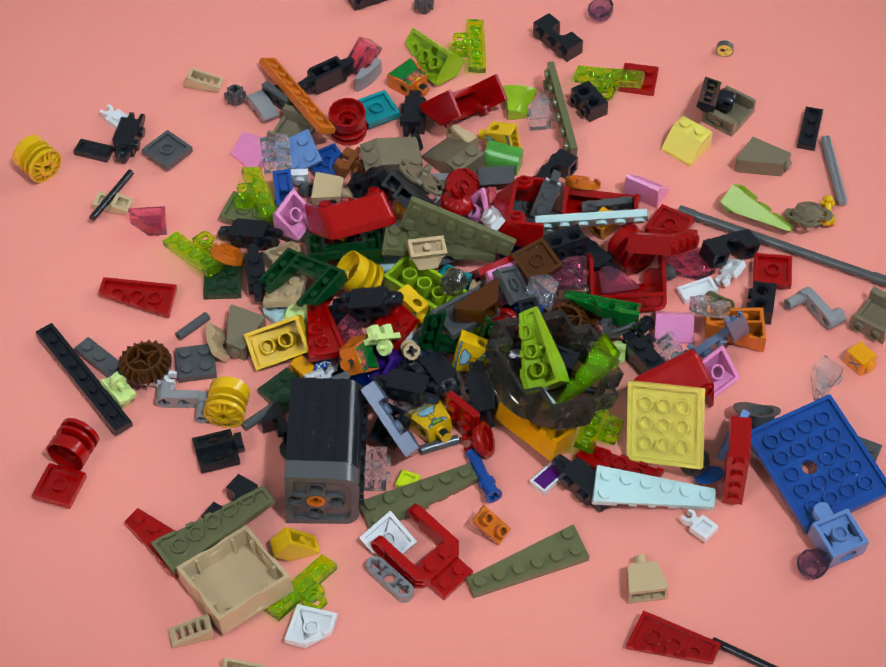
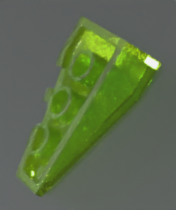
[554,332,621,409]

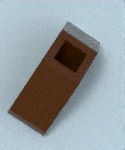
[453,278,499,323]

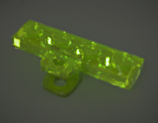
[451,19,486,73]
[573,65,645,101]
[233,167,277,223]
[162,231,223,278]
[573,393,624,454]
[264,554,338,622]

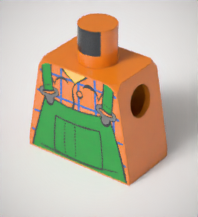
[387,58,430,96]
[339,334,379,376]

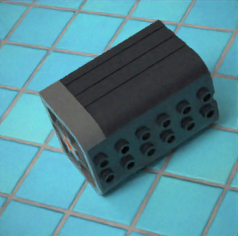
[284,377,368,524]

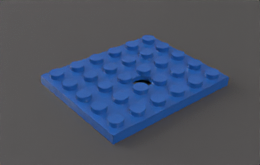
[751,394,886,534]

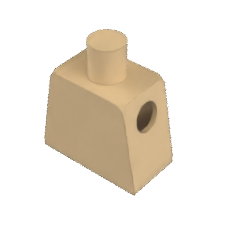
[311,172,354,205]
[627,554,669,604]

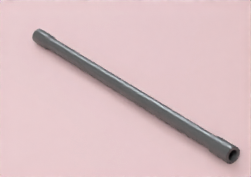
[678,205,886,287]

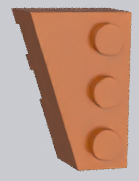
[704,308,766,352]

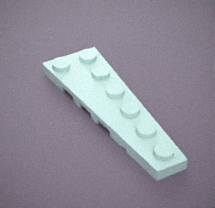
[535,209,649,232]
[592,465,716,510]

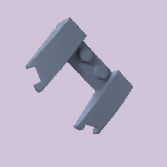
[676,310,750,358]
[361,381,421,457]

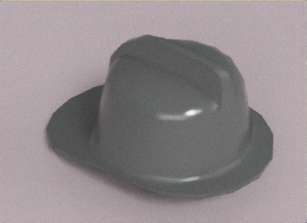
[733,402,781,428]

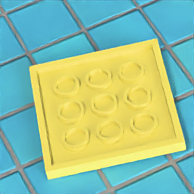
[627,380,705,469]

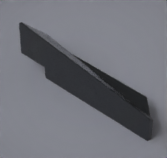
[381,169,439,209]

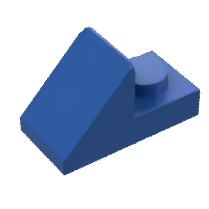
[272,169,294,207]

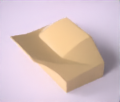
[406,235,448,270]

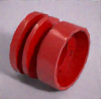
[328,98,367,146]
[607,224,656,275]
[46,418,100,470]

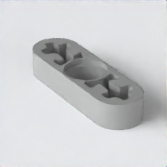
[366,556,414,603]

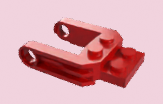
[370,503,473,600]

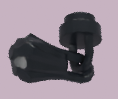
[633,315,657,348]

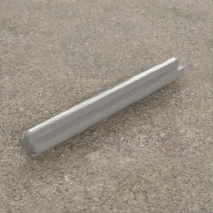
[821,135,848,206]

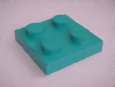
[358,90,400,129]

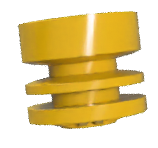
[12,134,62,183]
[336,251,384,293]
[203,376,250,428]

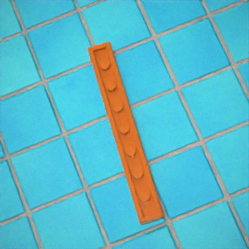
[259,57,336,134]

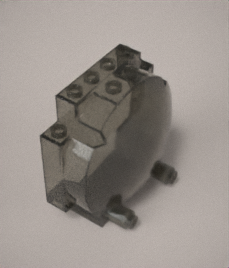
[484,310,624,431]

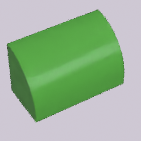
[484,139,523,176]

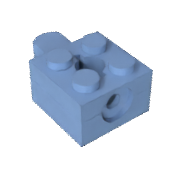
[808,502,869,568]

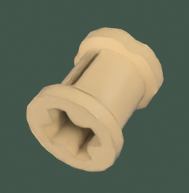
[400,339,420,360]

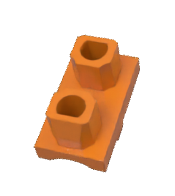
[471,505,511,545]

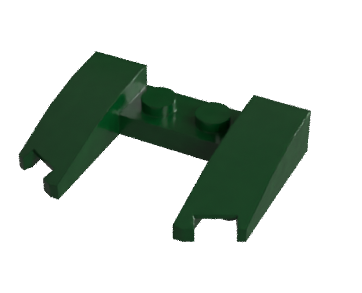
[306,228,383,263]
[259,248,348,307]
[417,310,503,355]

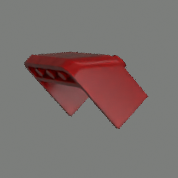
[419,74,508,128]
[494,175,545,247]
[562,186,640,227]
[304,187,396,240]
[586,253,667,312]
[633,350,714,407]

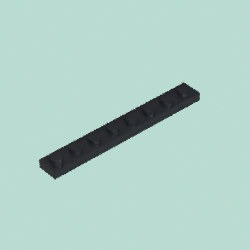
[35,323,133,435]

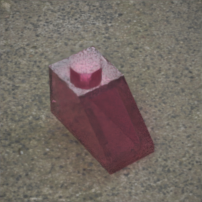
[347,36,382,75]
[128,206,167,236]
[596,266,639,294]

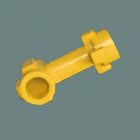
[819,195,836,226]

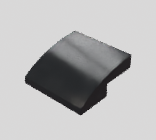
[192,429,240,473]

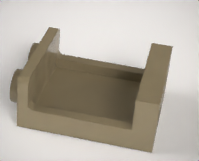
[702,85,756,137]
[267,104,315,147]
[849,286,886,344]

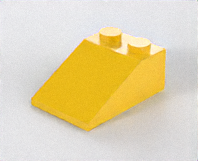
[244,315,308,371]

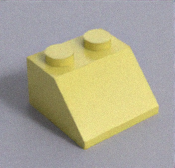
[661,116,713,167]

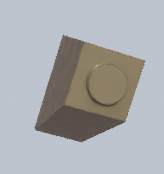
[734,137,792,177]
[226,304,266,361]

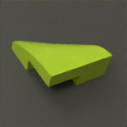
[503,85,537,120]

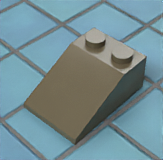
[360,137,423,174]
[421,137,485,174]

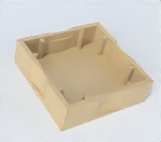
[176,525,294,635]

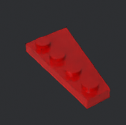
[575,442,664,478]
[124,508,179,580]
[626,610,721,665]

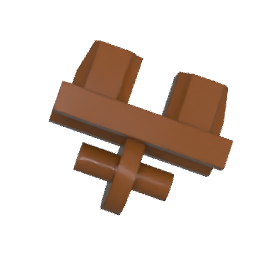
[333,146,365,180]

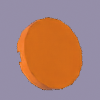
[565,175,601,190]
[210,243,246,266]

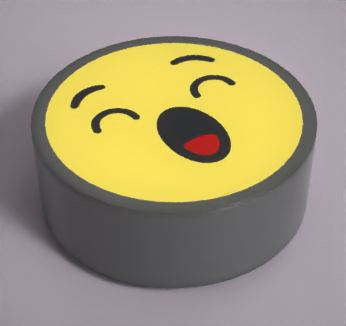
[716,40,734,57]

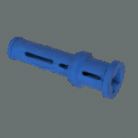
[465,448,502,503]

